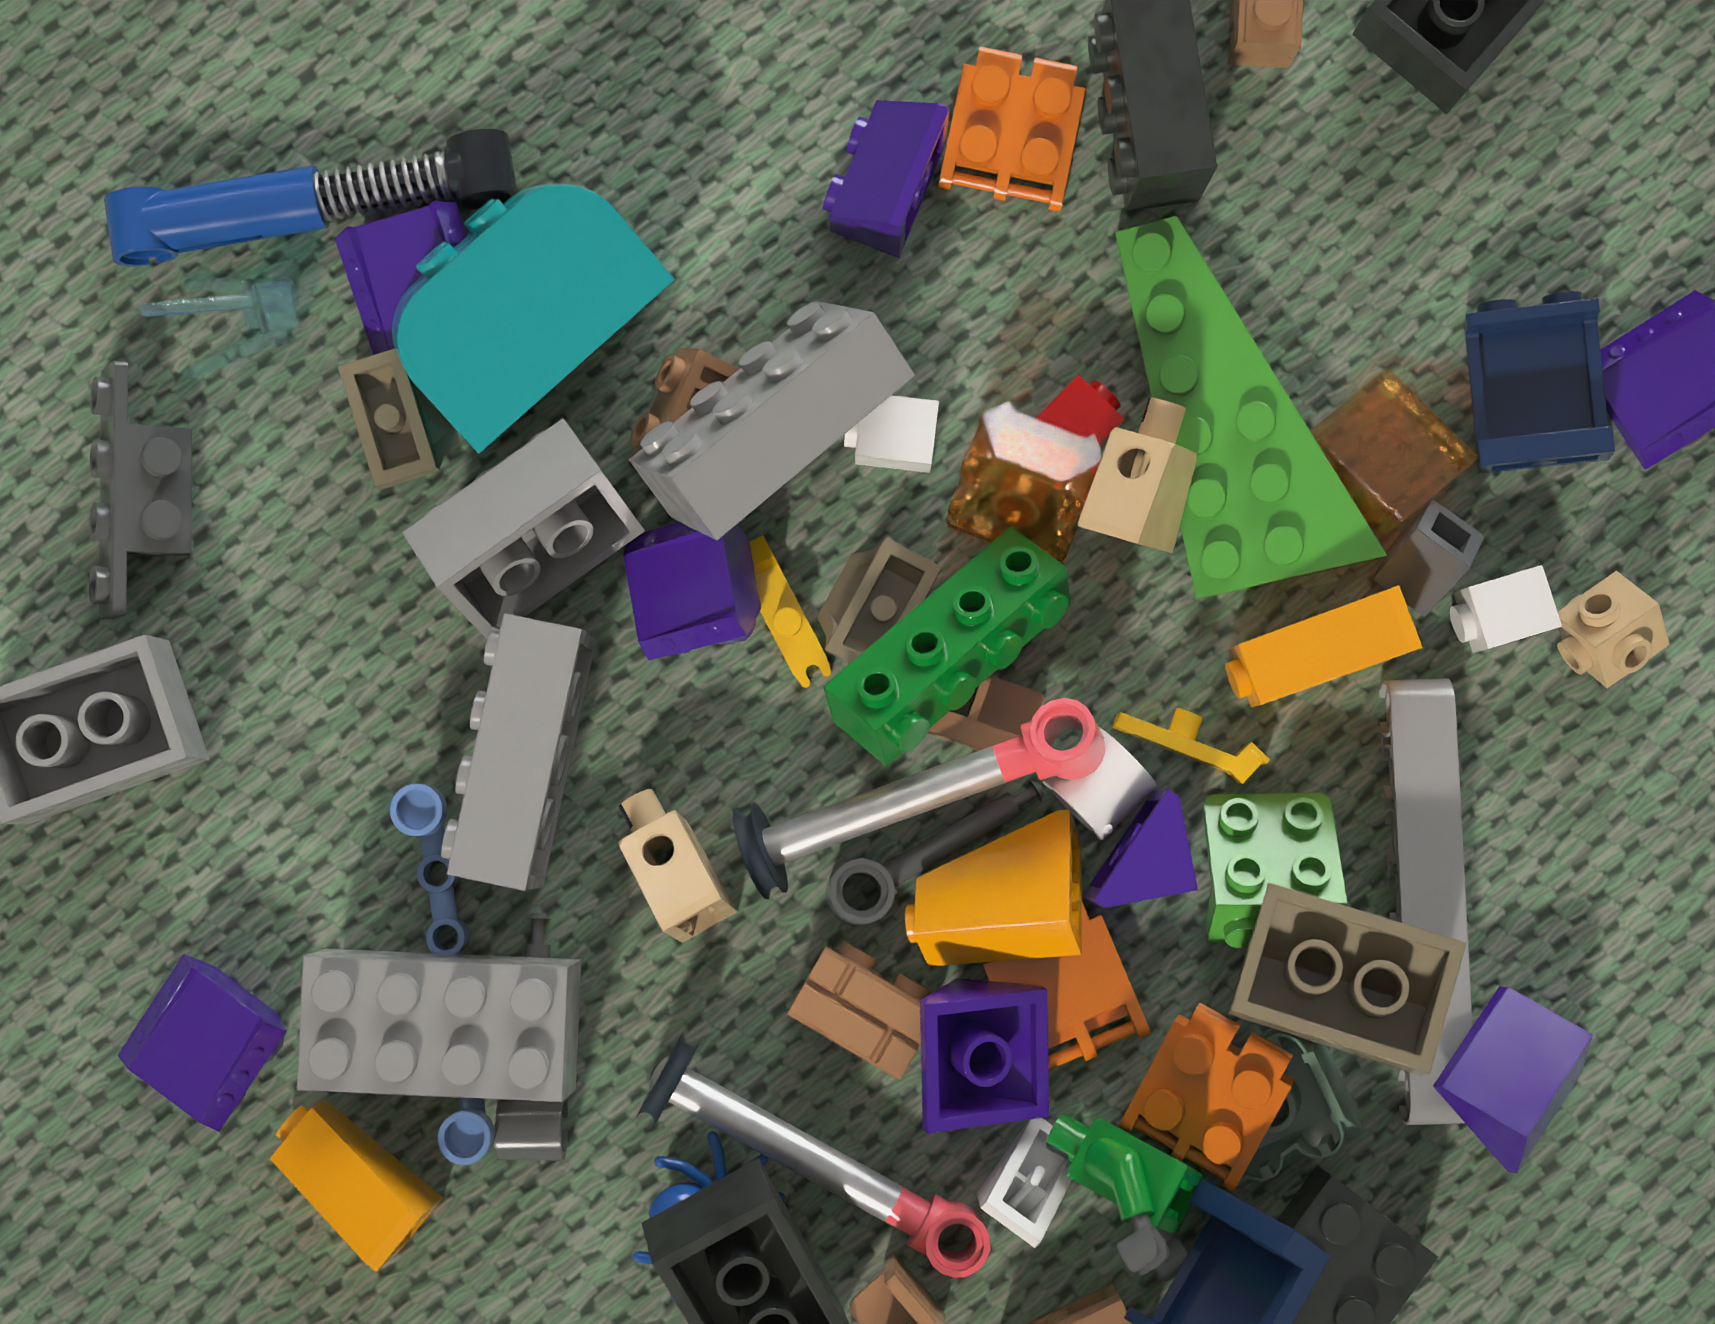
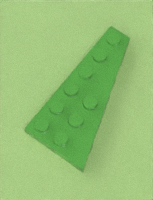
[1115,216,1387,600]

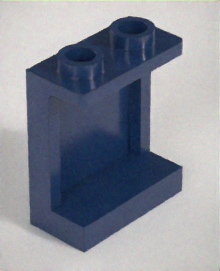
[1464,291,1615,473]
[1124,1179,1331,1324]

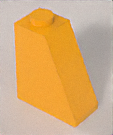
[1225,585,1423,708]
[905,809,1082,967]
[270,1100,443,1272]

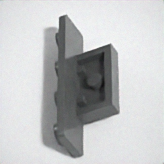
[89,361,192,619]

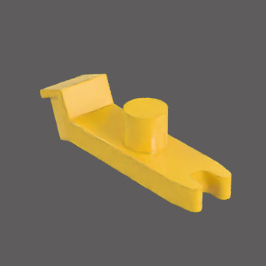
[750,535,831,688]
[1111,708,1271,784]

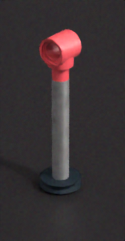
[733,698,1105,900]
[636,1031,990,1278]

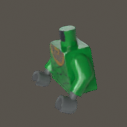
[1046,1113,1206,1281]

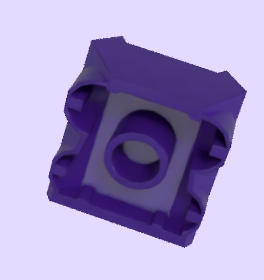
[335,201,469,355]
[1600,290,1715,470]
[623,522,761,661]
[118,954,286,1132]

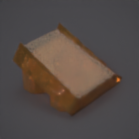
[1310,367,1479,538]
[946,401,1103,564]

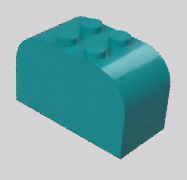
[392,184,675,454]

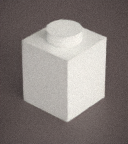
[844,395,939,473]
[1450,565,1562,653]

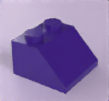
[823,100,950,258]

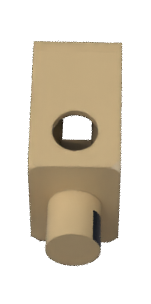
[1077,397,1197,553]
[618,789,738,943]

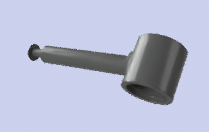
[826,780,1044,926]
[495,913,568,1160]

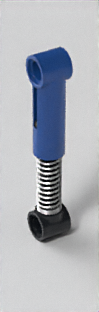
[104,129,518,267]

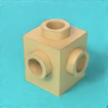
[1557,571,1670,689]

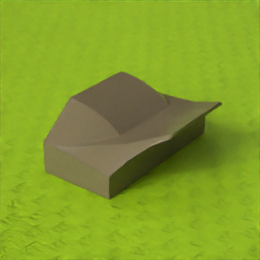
[338,348,460,490]
[816,537,942,664]

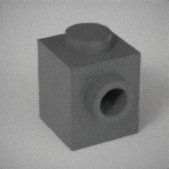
[1372,499,1484,617]

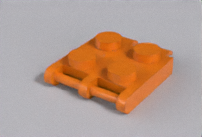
[938,46,1086,212]
[981,903,1151,1070]
[1119,1003,1295,1193]

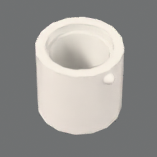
[1043,727,1157,840]

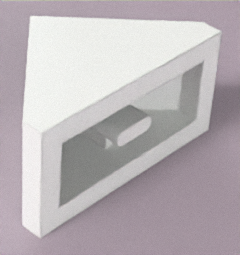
[977,1118,1072,1248]

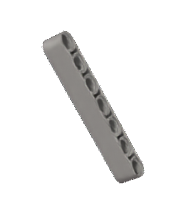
[1379,678,1472,1125]

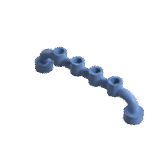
[390,784,495,1165]

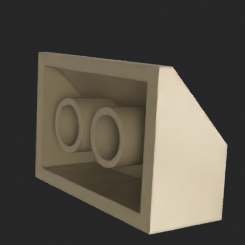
[1228,882,1467,1076]

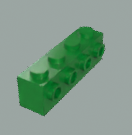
[823,526,1071,767]

